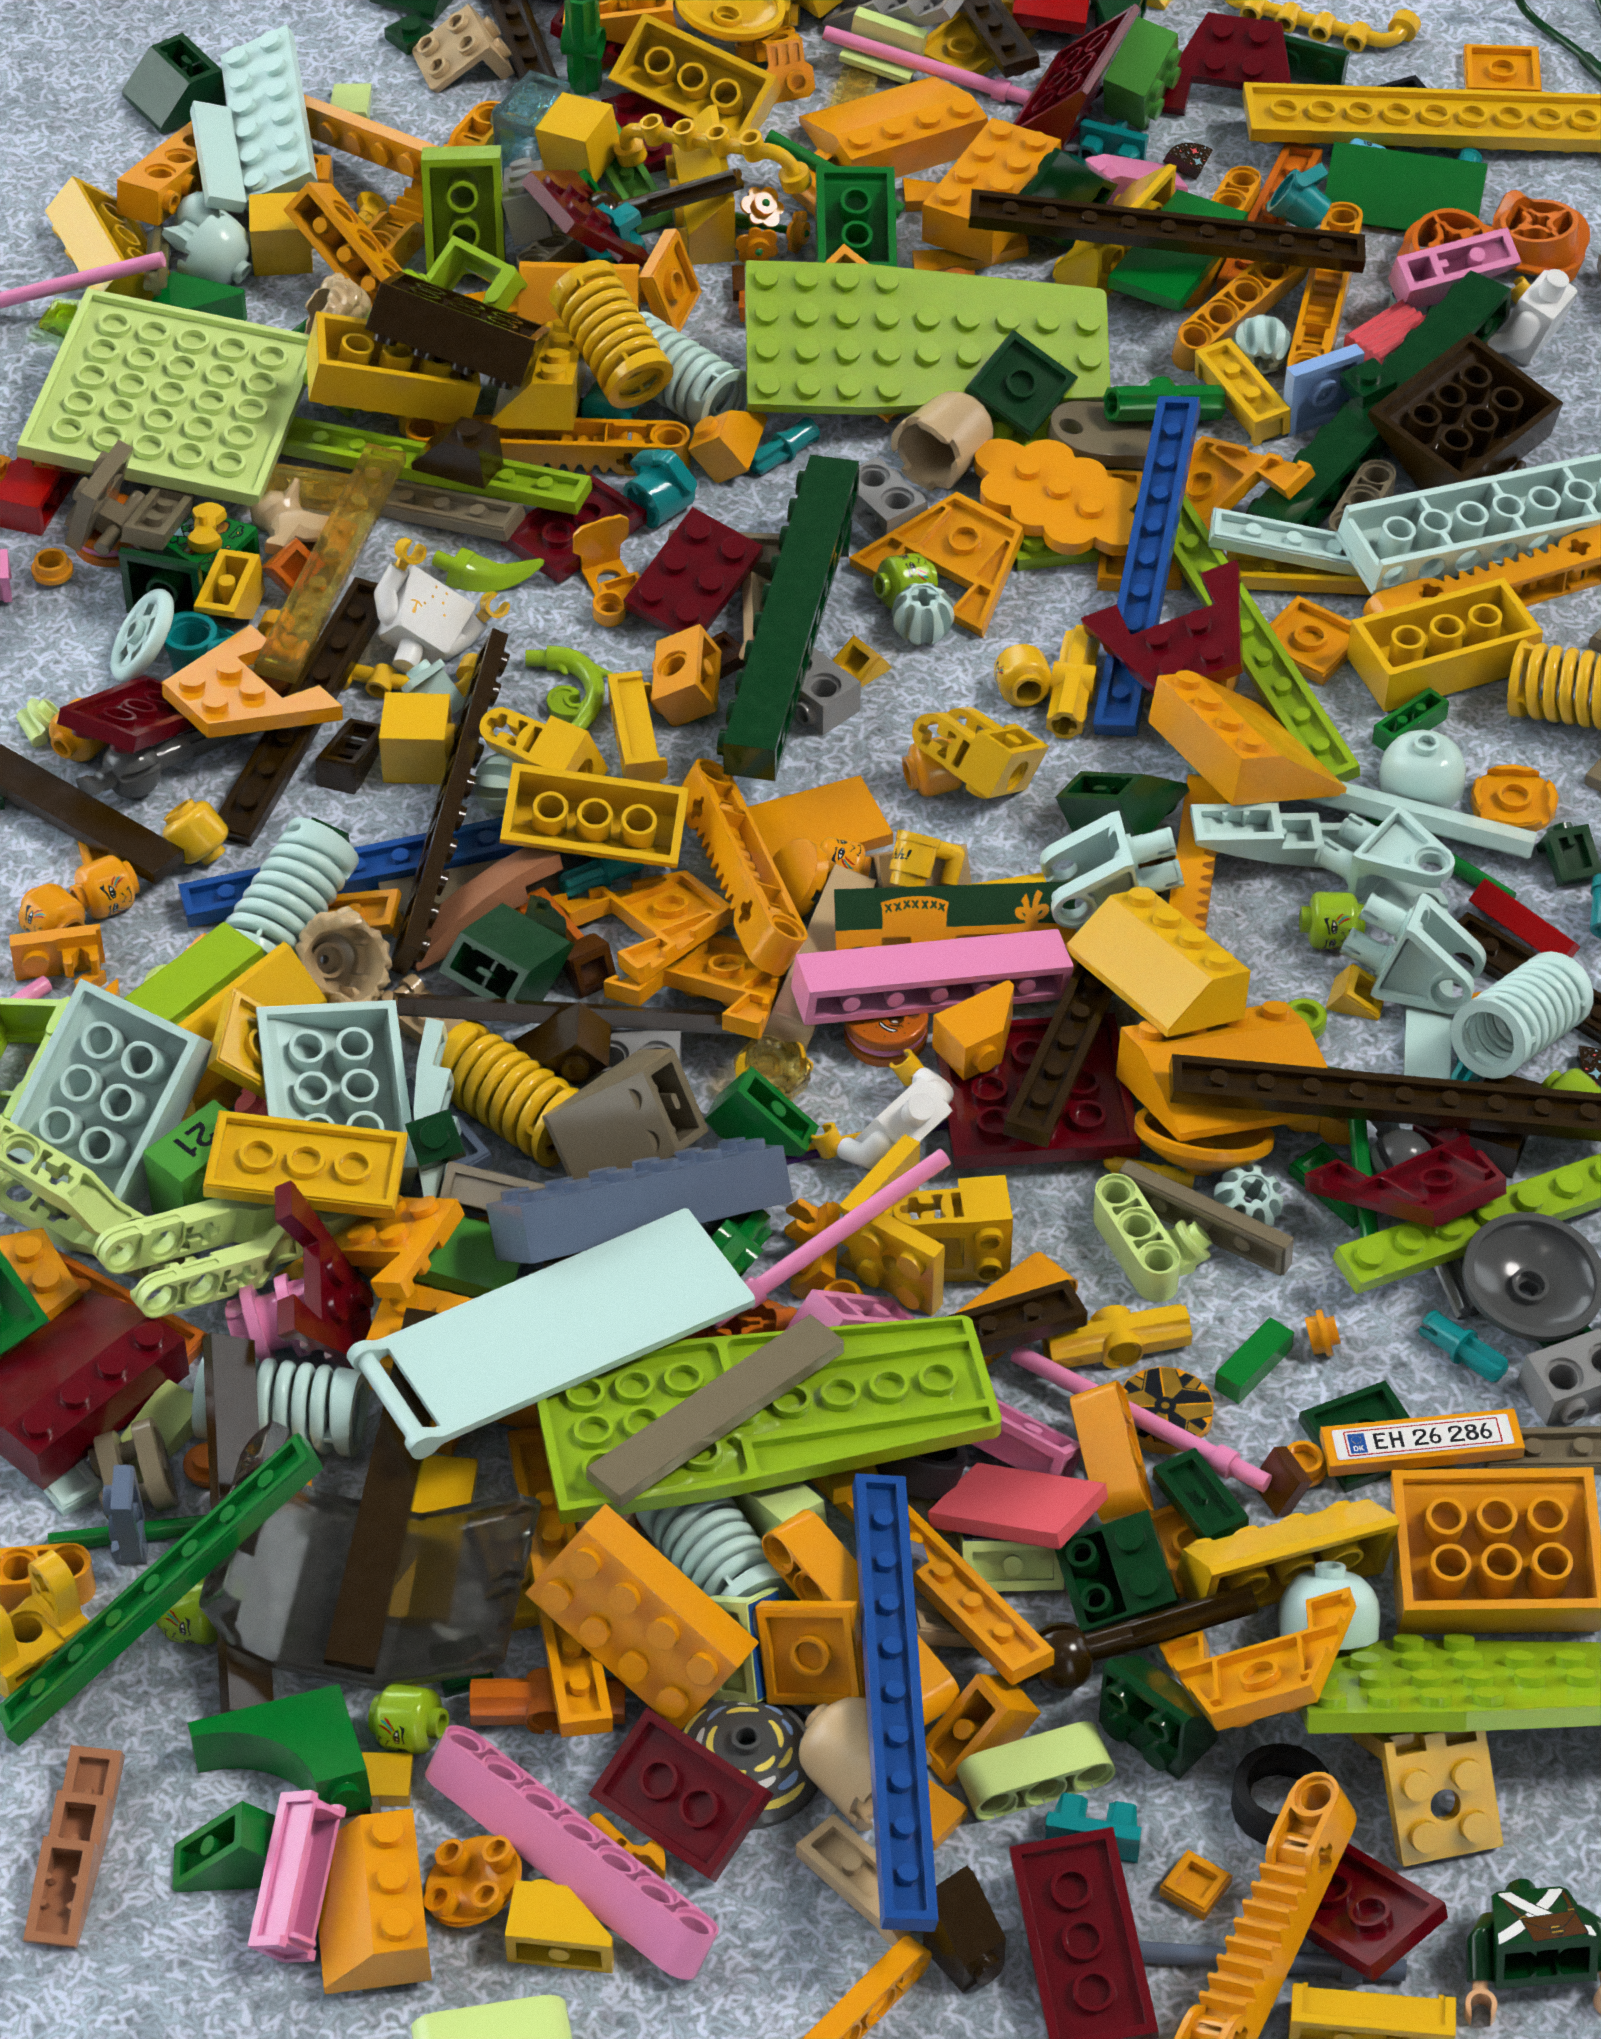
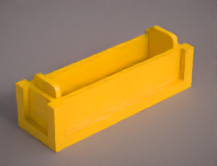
[1195,337,1291,446]
[607,671,668,784]
[1288,1982,1456,2039]

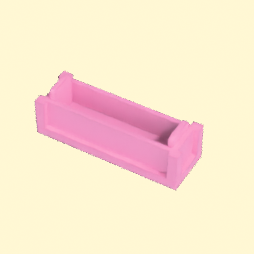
[971,1399,1082,1478]
[247,1790,346,1963]

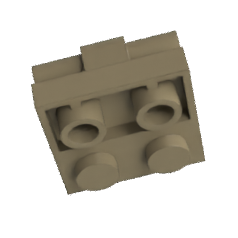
[64,440,146,556]

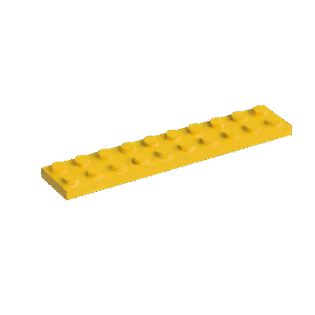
[1242,82,1601,153]

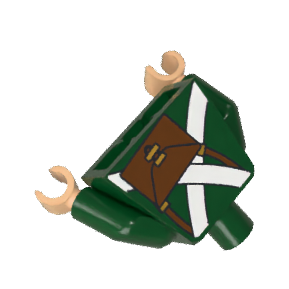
[1464,1878,1601,2026]

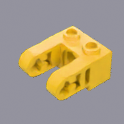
[912,706,1050,799]
[479,707,608,776]
[892,1175,1013,1283]
[0,1550,90,1699]

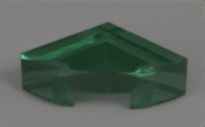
[525,895,567,939]

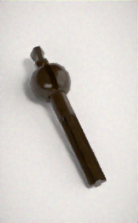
[586,168,744,219]
[999,1584,1259,1693]

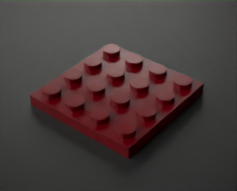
[935,1013,1141,1169]

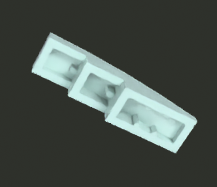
[1190,803,1359,868]
[414,1017,461,1198]

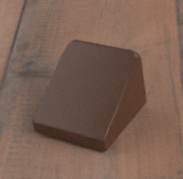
[563,933,617,999]

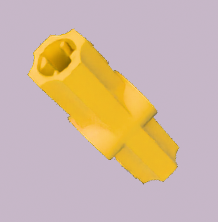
[1046,625,1100,739]
[1041,1304,1193,1369]

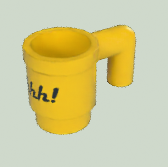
[889,829,965,887]

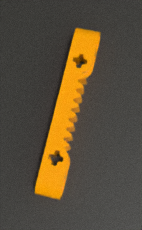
[367,101,511,268]
[1287,201,1363,367]
[405,415,691,476]
[1363,524,1601,616]
[680,758,808,976]
[1169,774,1229,932]
[1174,1772,1357,2039]

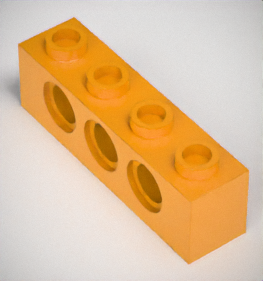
[117,121,203,226]
[283,182,403,308]

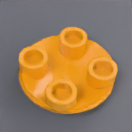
[423,1835,522,1928]

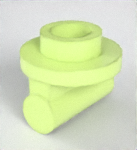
[16,698,60,748]
[1166,1220,1212,1276]

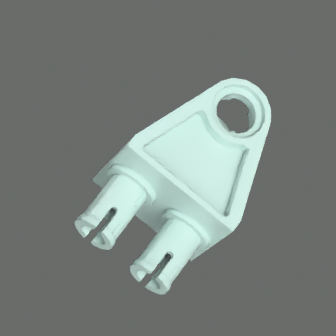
[1314,806,1455,912]
[1040,811,1185,928]
[1339,892,1487,1014]

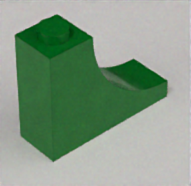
[187,1684,373,1813]

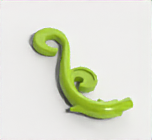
[525,645,613,730]

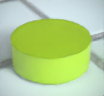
[1287,998,1327,1039]

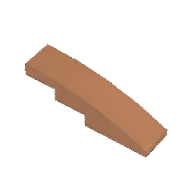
[411,847,563,972]
[23,1745,125,1949]

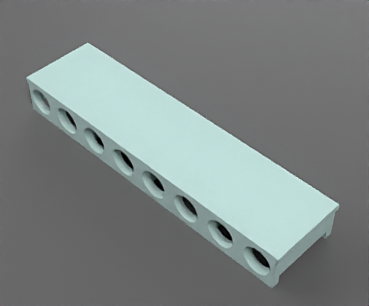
[1335,453,1601,595]

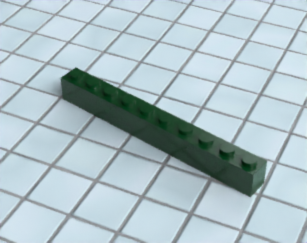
[1246,270,1512,528]
[717,455,859,781]

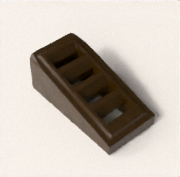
[315,718,381,795]

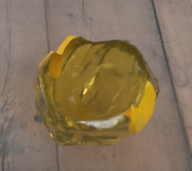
[733,1034,813,1101]

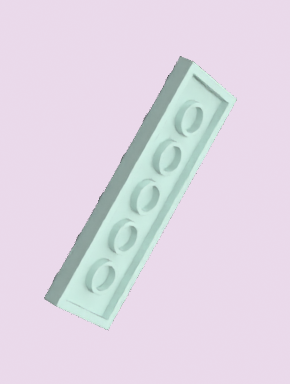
[220,24,318,213]

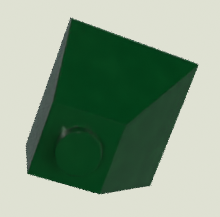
[118,547,207,615]

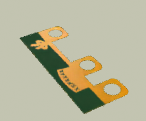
[834,881,1077,974]

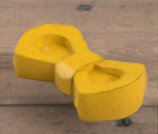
[356,191,388,226]
[187,502,227,554]

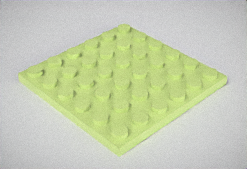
[17,288,310,507]

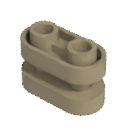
[88,1417,179,1520]

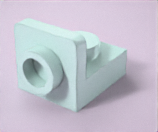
[401,658,465,715]

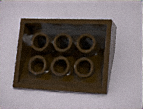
[365,271,550,390]
[1367,332,1563,490]

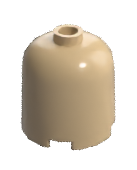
[891,391,994,491]
[798,1697,932,1831]

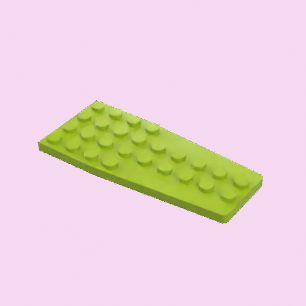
[745,260,1111,415]
[535,1315,1002,1524]
[1299,1633,1601,1734]

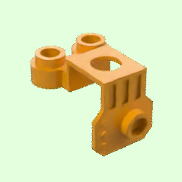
[734,26,815,104]
[573,514,640,627]

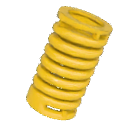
[549,260,674,409]
[1507,640,1601,730]
[440,1020,579,1167]

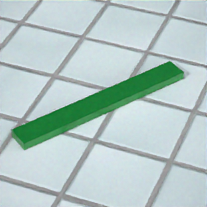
[0,1432,323,1746]

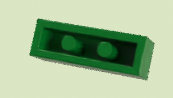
[1372,687,1449,751]
[1214,1317,1294,1405]

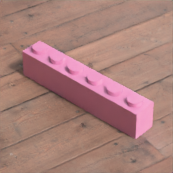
[791,929,1074,1026]

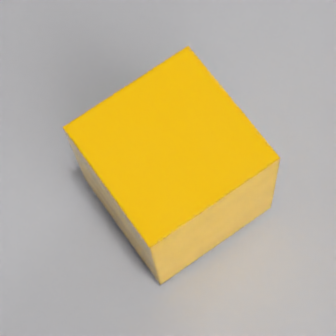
[535,92,619,182]
[249,192,315,276]
[379,692,457,784]

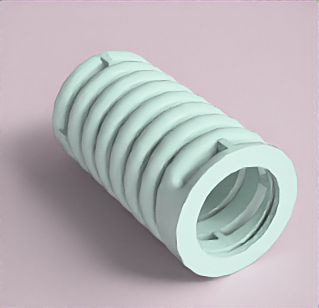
[628,311,746,427]
[225,817,359,957]
[1451,951,1593,1079]
[192,1356,369,1458]
[635,1497,795,1601]

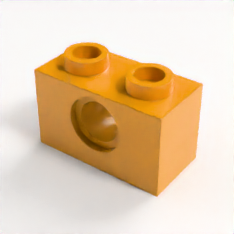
[649,624,722,727]

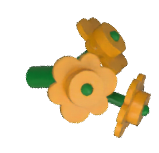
[735,187,811,263]

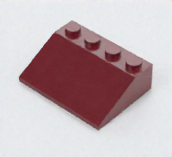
[1013,4,1141,152]
[0,1290,190,1491]

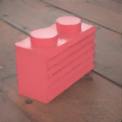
[1343,299,1426,365]

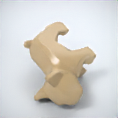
[250,478,359,588]

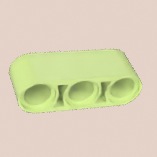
[1093,1173,1181,1302]
[956,1721,1116,1821]
[411,1995,572,2039]

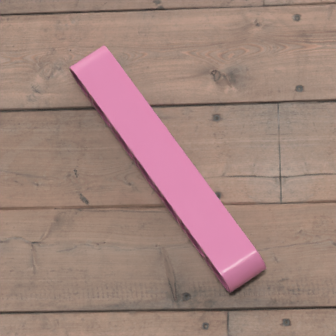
[425,1725,719,1980]

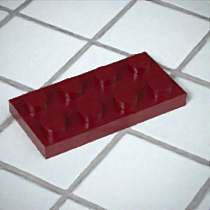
[57,675,196,754]
[1009,1827,1159,2039]

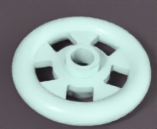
[110,589,174,682]

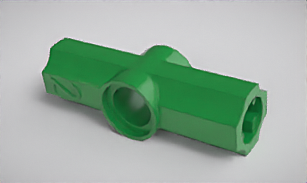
[560,0,606,96]
[1103,376,1226,422]
[711,1209,773,1277]

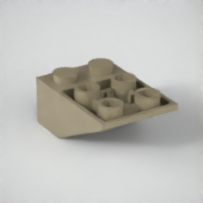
[542,1049,709,1180]

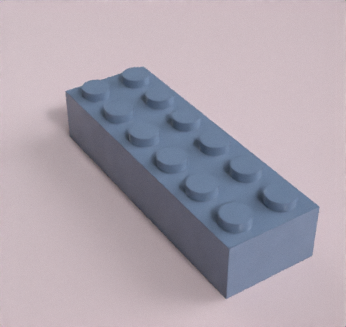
[486,1137,793,1264]

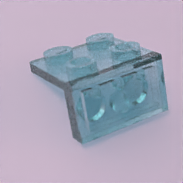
[490,70,571,173]

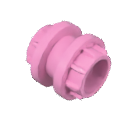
[225,1273,312,1363]

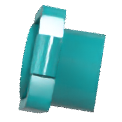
[623,449,697,529]

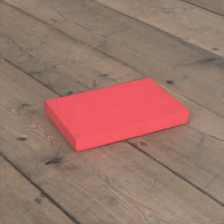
[927,1462,1108,1550]

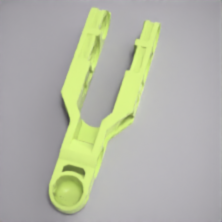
[0,1115,201,1290]
[93,1198,363,1318]

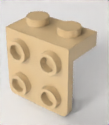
[412,3,515,93]

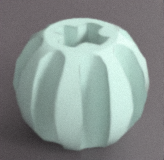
[1232,314,1291,375]
[891,582,955,646]
[474,753,521,817]
[1213,1164,1284,1226]

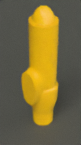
[1103,1156,1195,1189]

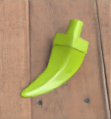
[432,547,544,592]

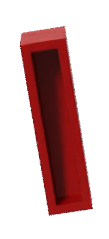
[1468,878,1580,958]

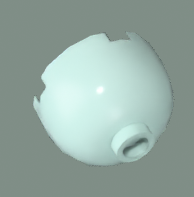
[177,209,252,285]
[1378,729,1466,809]
[1278,1561,1381,1650]

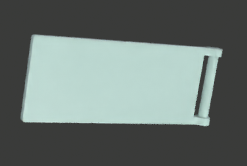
[347,1208,755,1460]

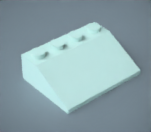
[8,978,213,1210]
[255,1000,418,1192]

